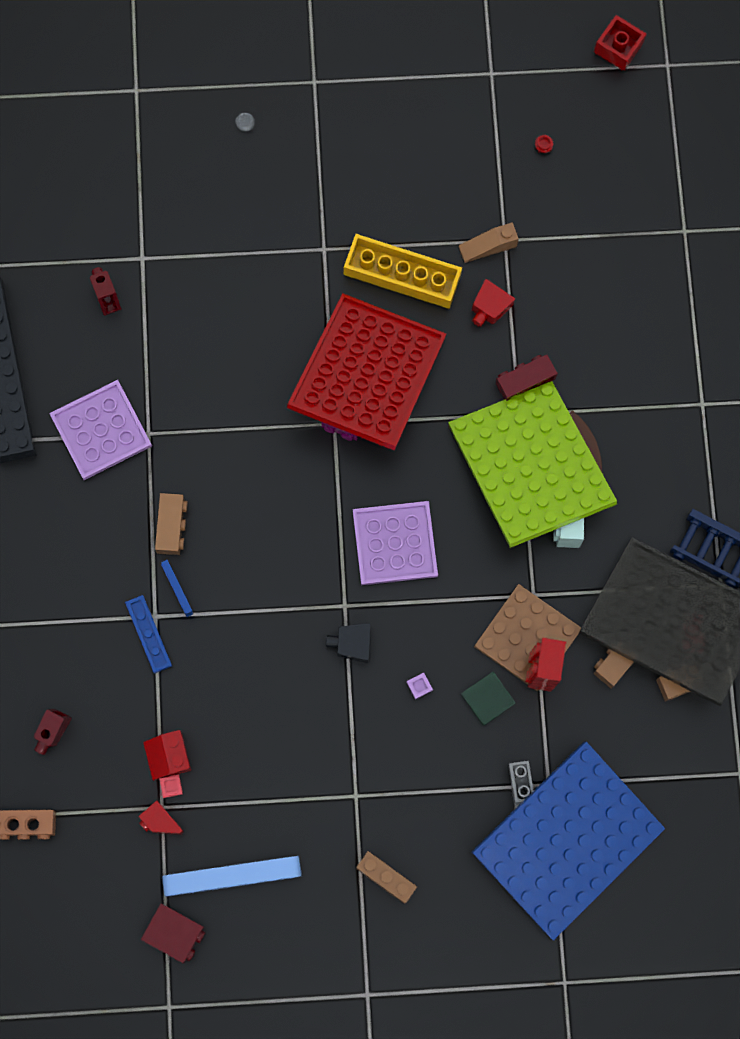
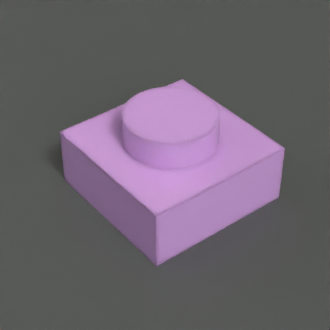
[406,673,433,700]

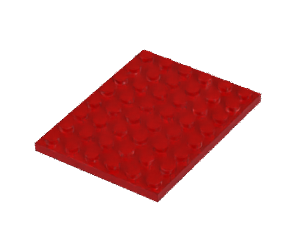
[287,293,446,451]

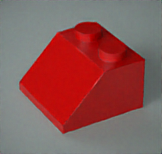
[143,730,191,781]

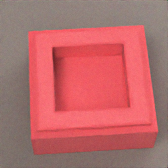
[159,774,183,798]

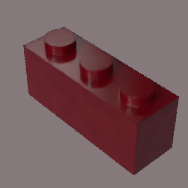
[495,354,558,401]

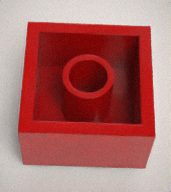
[594,15,647,71]

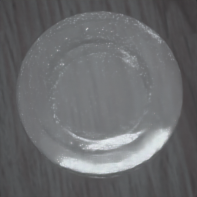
[236,113,254,131]

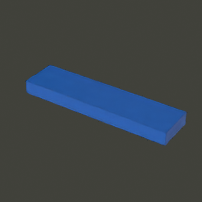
[125,595,172,674]

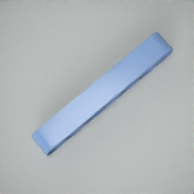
[162,856,302,897]

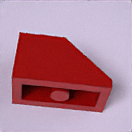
[139,801,184,835]

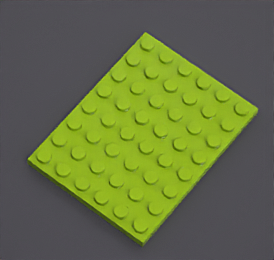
[448,381,617,548]

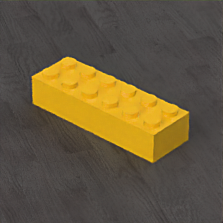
[344,234,462,309]

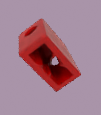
[472,279,515,327]

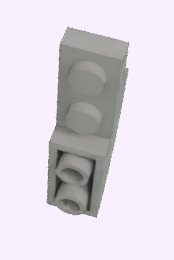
[509,761,534,810]

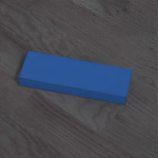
[161,560,193,617]

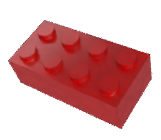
[525,637,566,692]

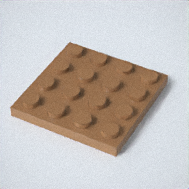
[474,584,582,692]

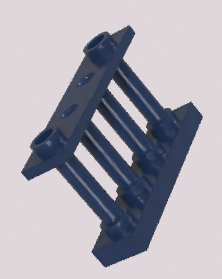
[670,509,740,588]

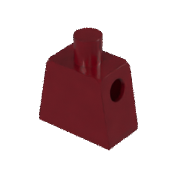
[89,267,121,316]
[34,709,72,755]

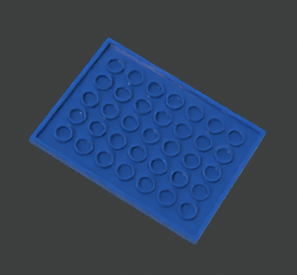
[472,741,665,941]

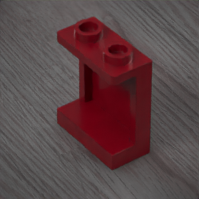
[141,904,205,963]

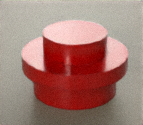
[535,135,553,153]

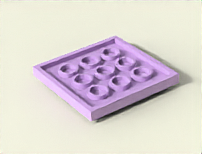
[49,380,152,480]
[353,501,438,585]

